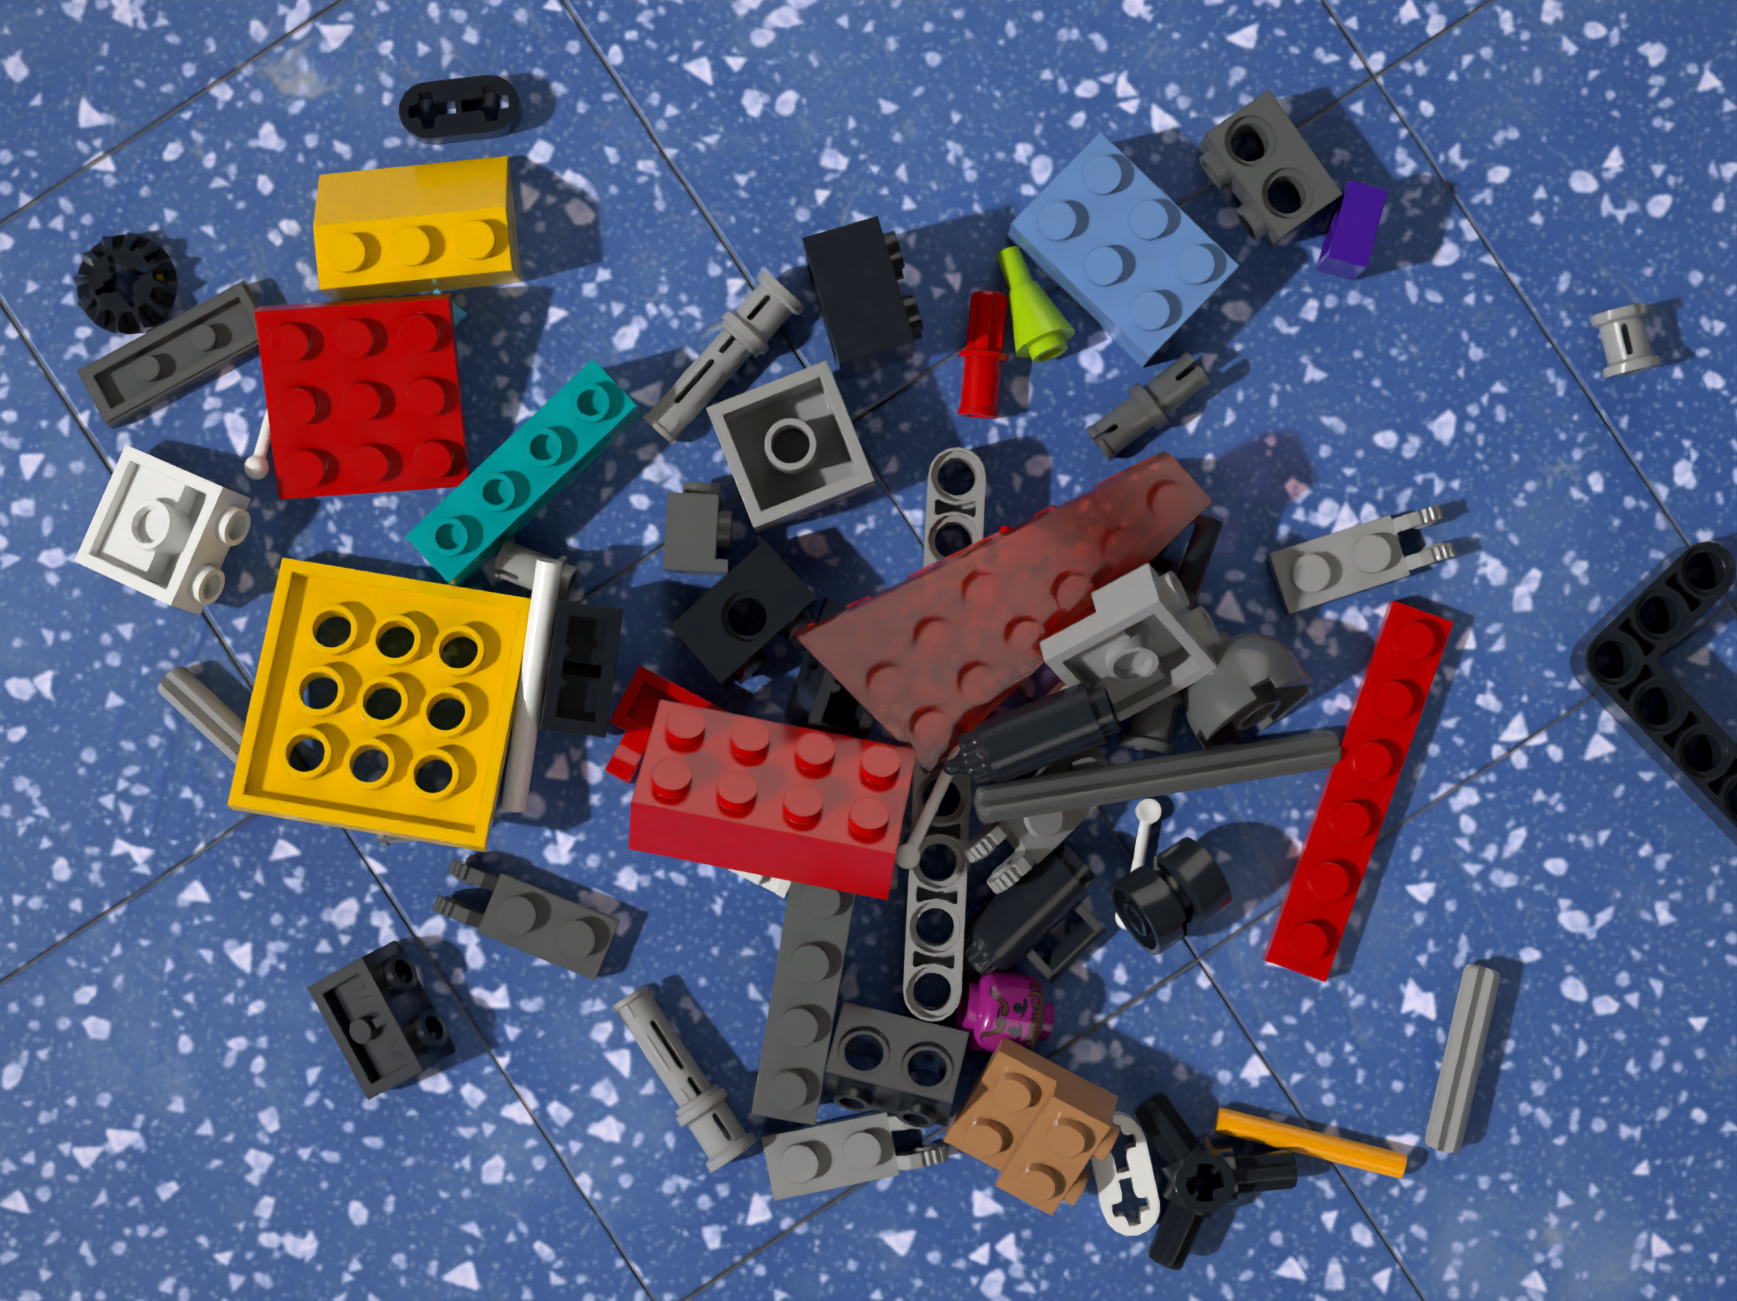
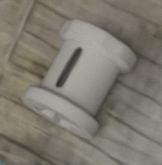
[1589,303,1662,379]

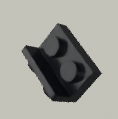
[307,941,455,1100]

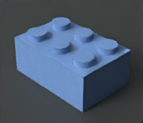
[1007,132,1239,368]

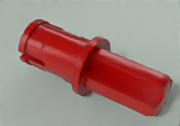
[958,290,1009,419]

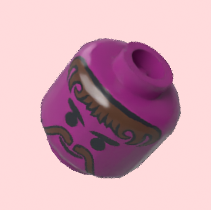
[955,971,1054,1054]

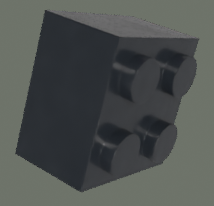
[802,216,923,380]

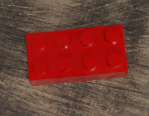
[629,700,917,900]

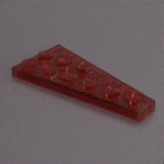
[793,451,1213,772]

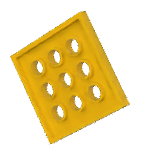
[227,558,531,852]

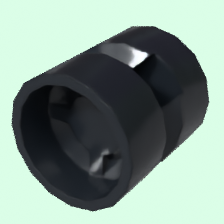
[1109,837,1232,955]

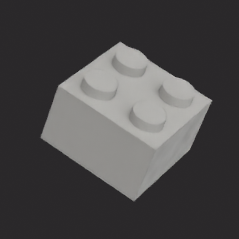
[706,360,875,534]

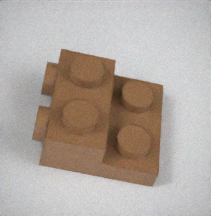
[943,1037,1120,1216]

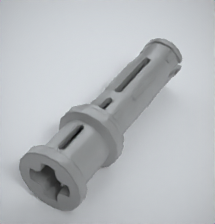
[642,270,805,445]
[612,984,758,1173]

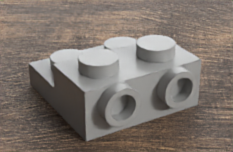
[1039,563,1219,722]

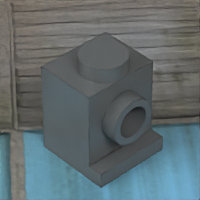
[663,482,733,576]

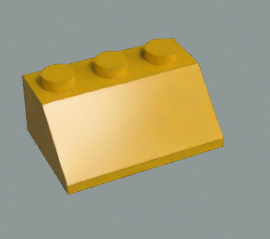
[313,156,521,301]

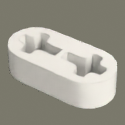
[1090,1111,1160,1236]

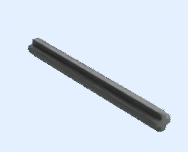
[973,730,1342,824]

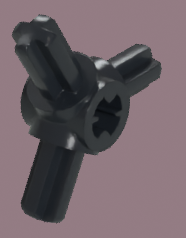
[1134,1092,1298,1271]

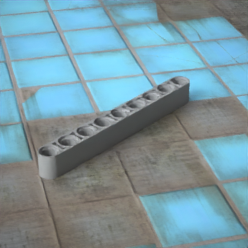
[903,447,986,1022]

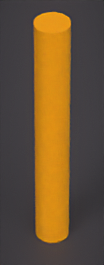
[1214,1107,1407,1179]

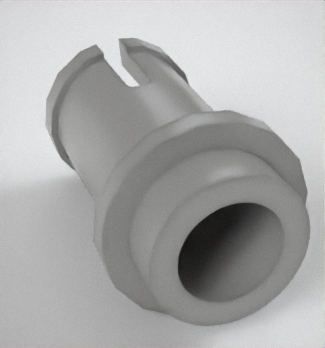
[492,538,579,601]

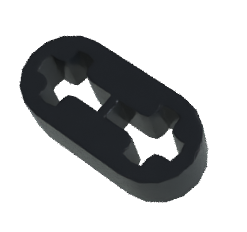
[399,75,522,145]

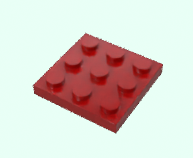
[254,293,471,499]

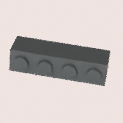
[751,881,856,1125]

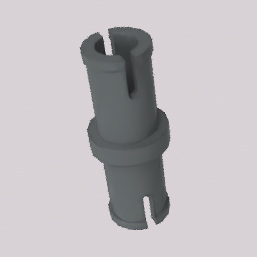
[1085,351,1211,461]

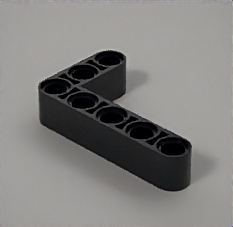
[1570,541,1737,846]

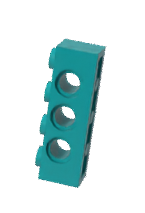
[405,359,643,587]

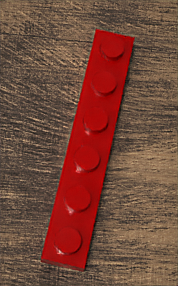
[1262,601,1454,983]

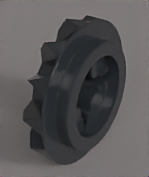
[73,232,178,335]

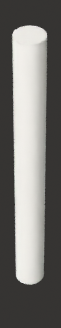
[501,558,562,812]

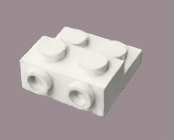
[74,445,251,616]

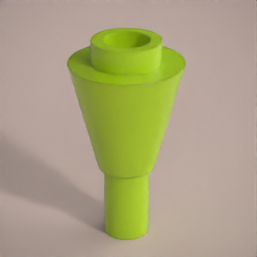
[996,246,1075,363]

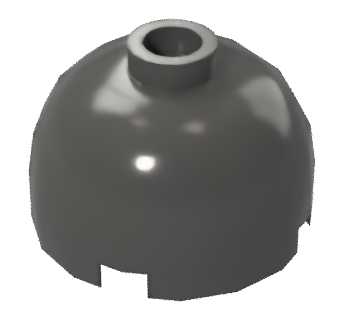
[1181,631,1313,750]

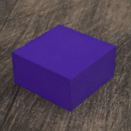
[1316,180,1388,281]

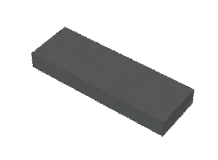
[77,280,261,429]

